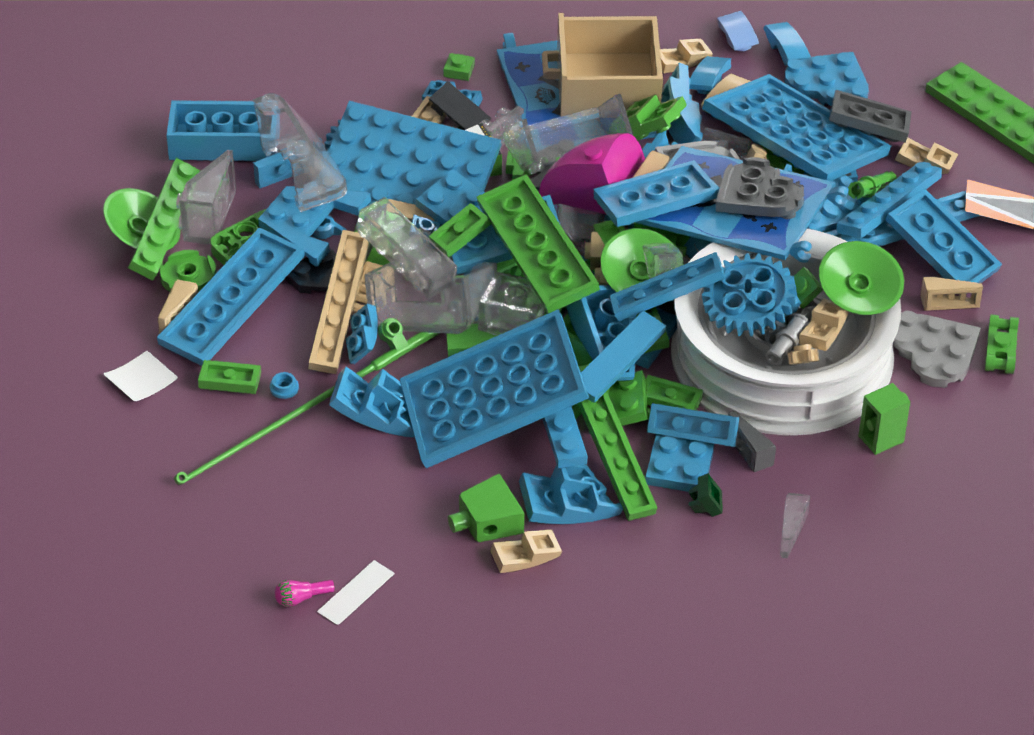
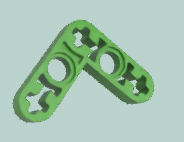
[211,209,266,265]

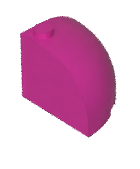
[539,133,645,215]

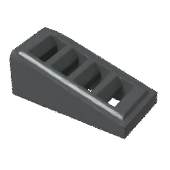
[728,411,776,472]

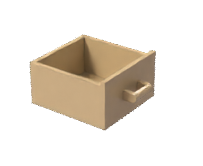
[542,13,663,117]

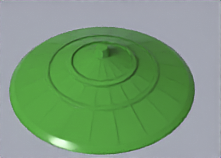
[103,188,181,250]
[601,228,684,292]
[819,241,904,315]

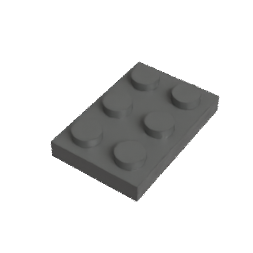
[829,90,912,143]

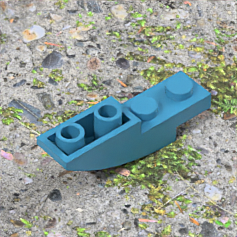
[661,63,703,144]

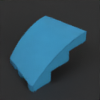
[329,367,415,437]
[519,464,623,524]

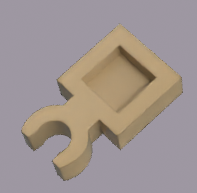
[788,344,820,365]

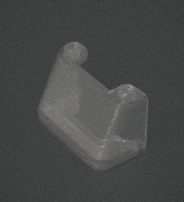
[253,93,347,212]
[364,259,498,334]

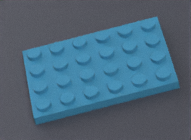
[702,74,891,181]
[313,101,502,227]
[400,310,589,468]

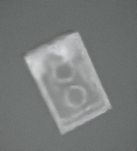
[176,150,236,245]

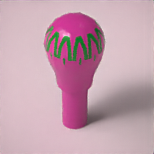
[275,580,335,607]

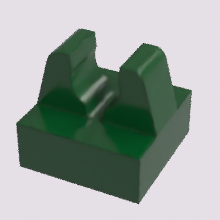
[689,473,723,517]

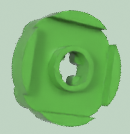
[160,250,216,292]

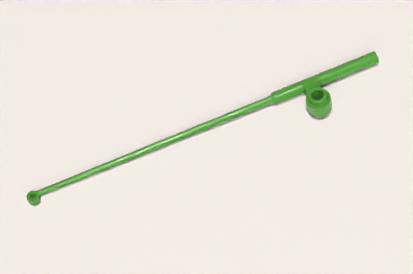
[174,315,456,485]

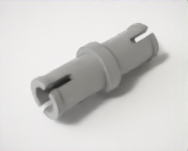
[765,314,809,366]

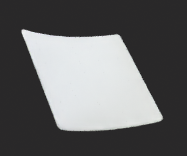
[104,351,178,401]

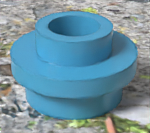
[270,372,299,399]

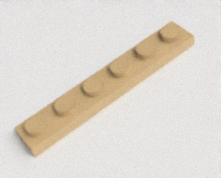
[308,230,370,374]

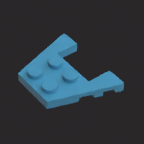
[258,186,371,267]

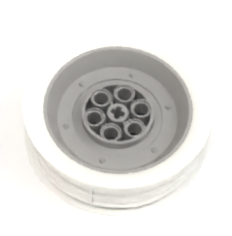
[671,229,901,435]

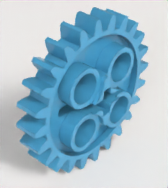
[702,253,797,337]

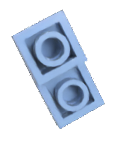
[717,11,759,51]

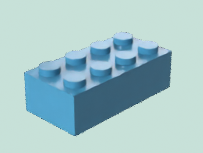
[166,100,279,161]

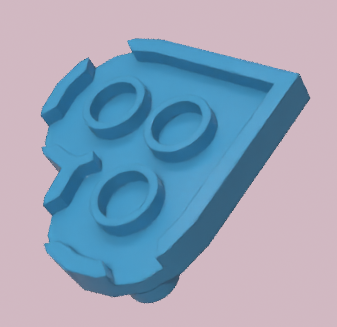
[784,52,869,106]

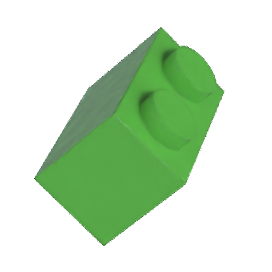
[858,383,910,455]

